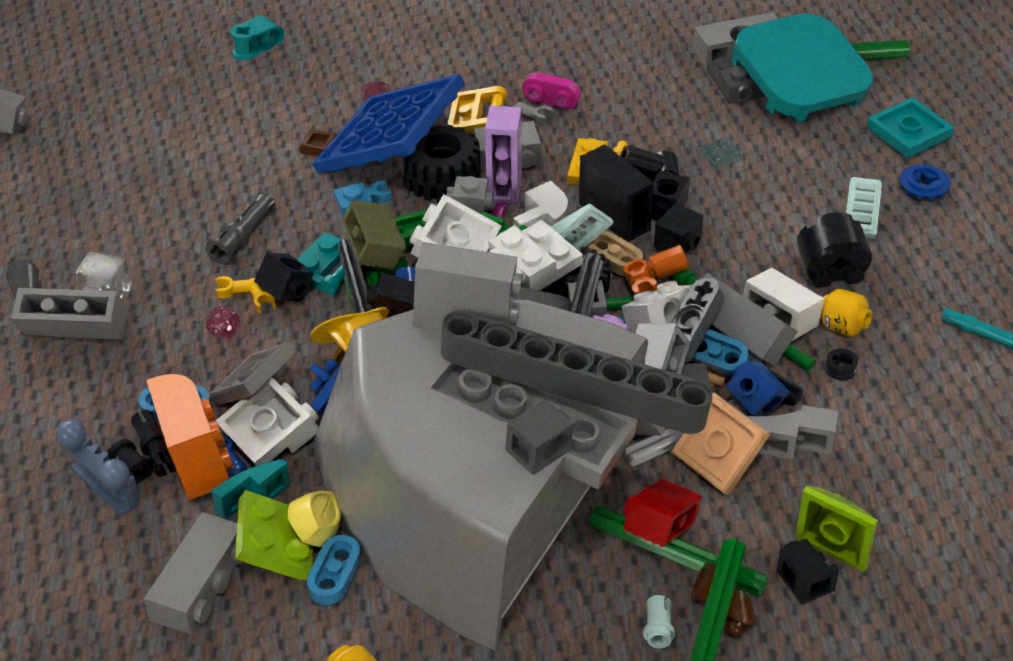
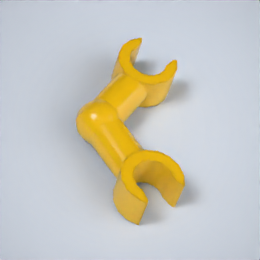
[215,276,277,314]

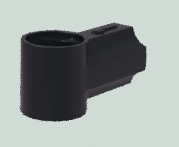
[620,145,680,182]

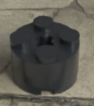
[797,212,872,288]

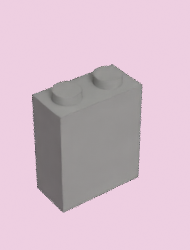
[413,242,523,331]

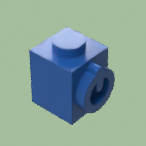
[725,360,790,416]

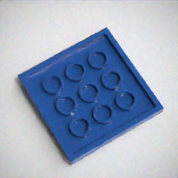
[312,73,465,174]

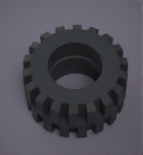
[403,125,481,202]

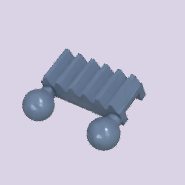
[56,419,140,517]

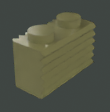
[342,200,406,270]

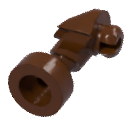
[691,561,755,637]

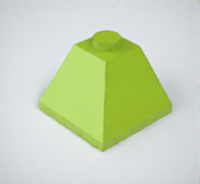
[795,486,878,572]

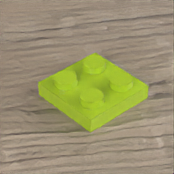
[235,490,313,580]

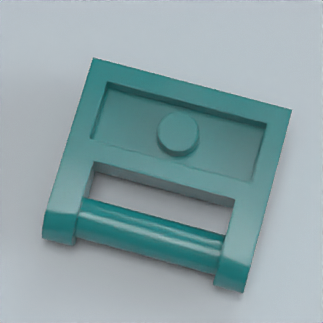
[297,232,345,296]

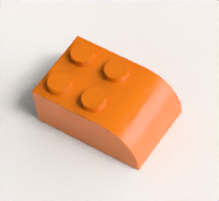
[146,374,234,500]

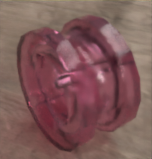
[206,306,241,339]

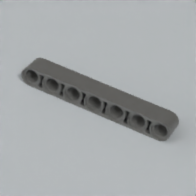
[441,311,713,434]

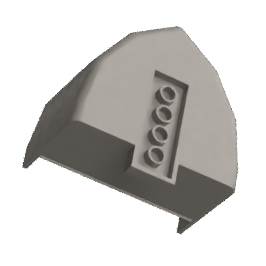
[313,300,648,650]

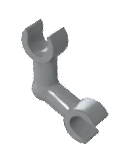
[512,102,553,126]

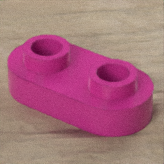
[522,72,581,109]

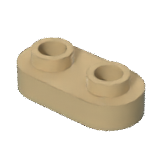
[586,231,643,276]

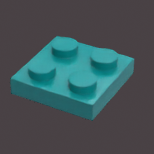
[866,97,954,158]

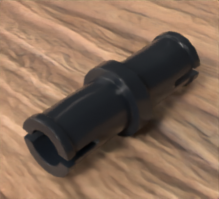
[131,410,177,477]

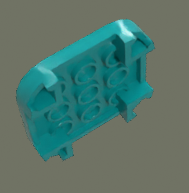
[731,13,873,122]

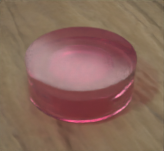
[361,81,391,102]

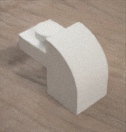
[513,181,568,228]

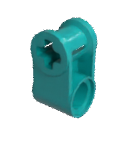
[230,15,285,60]

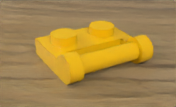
[448,86,507,134]

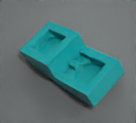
[211,459,291,520]

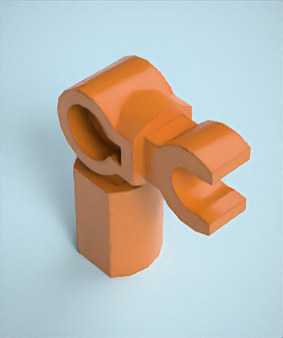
[623,245,689,295]

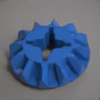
[900,164,951,202]

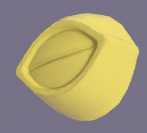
[288,491,341,547]

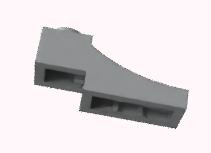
[747,405,838,459]

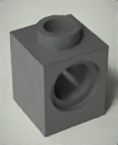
[505,399,574,475]

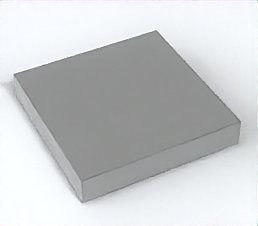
[209,342,296,406]

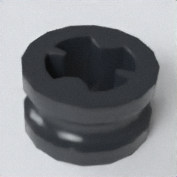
[825,348,858,381]

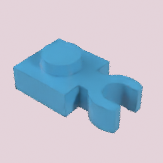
[333,180,392,216]

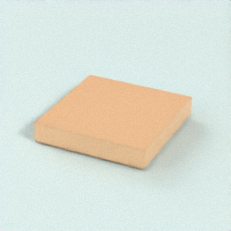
[671,393,770,495]

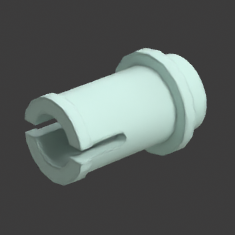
[643,595,675,648]

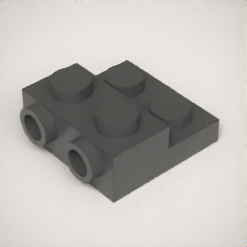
[707,59,766,104]

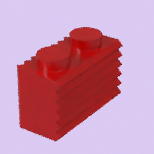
[623,478,702,548]

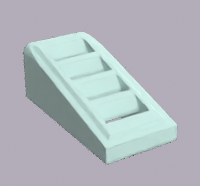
[846,177,882,239]
[550,203,613,251]

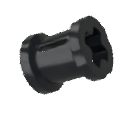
[107,439,154,485]

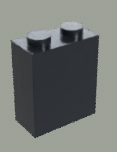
[579,144,654,242]

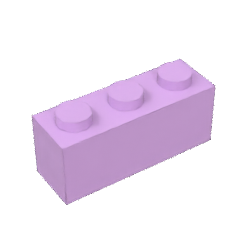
[485,106,522,204]

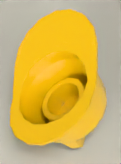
[310,307,389,353]

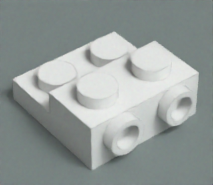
[409,195,502,257]
[488,220,583,291]
[216,377,319,466]

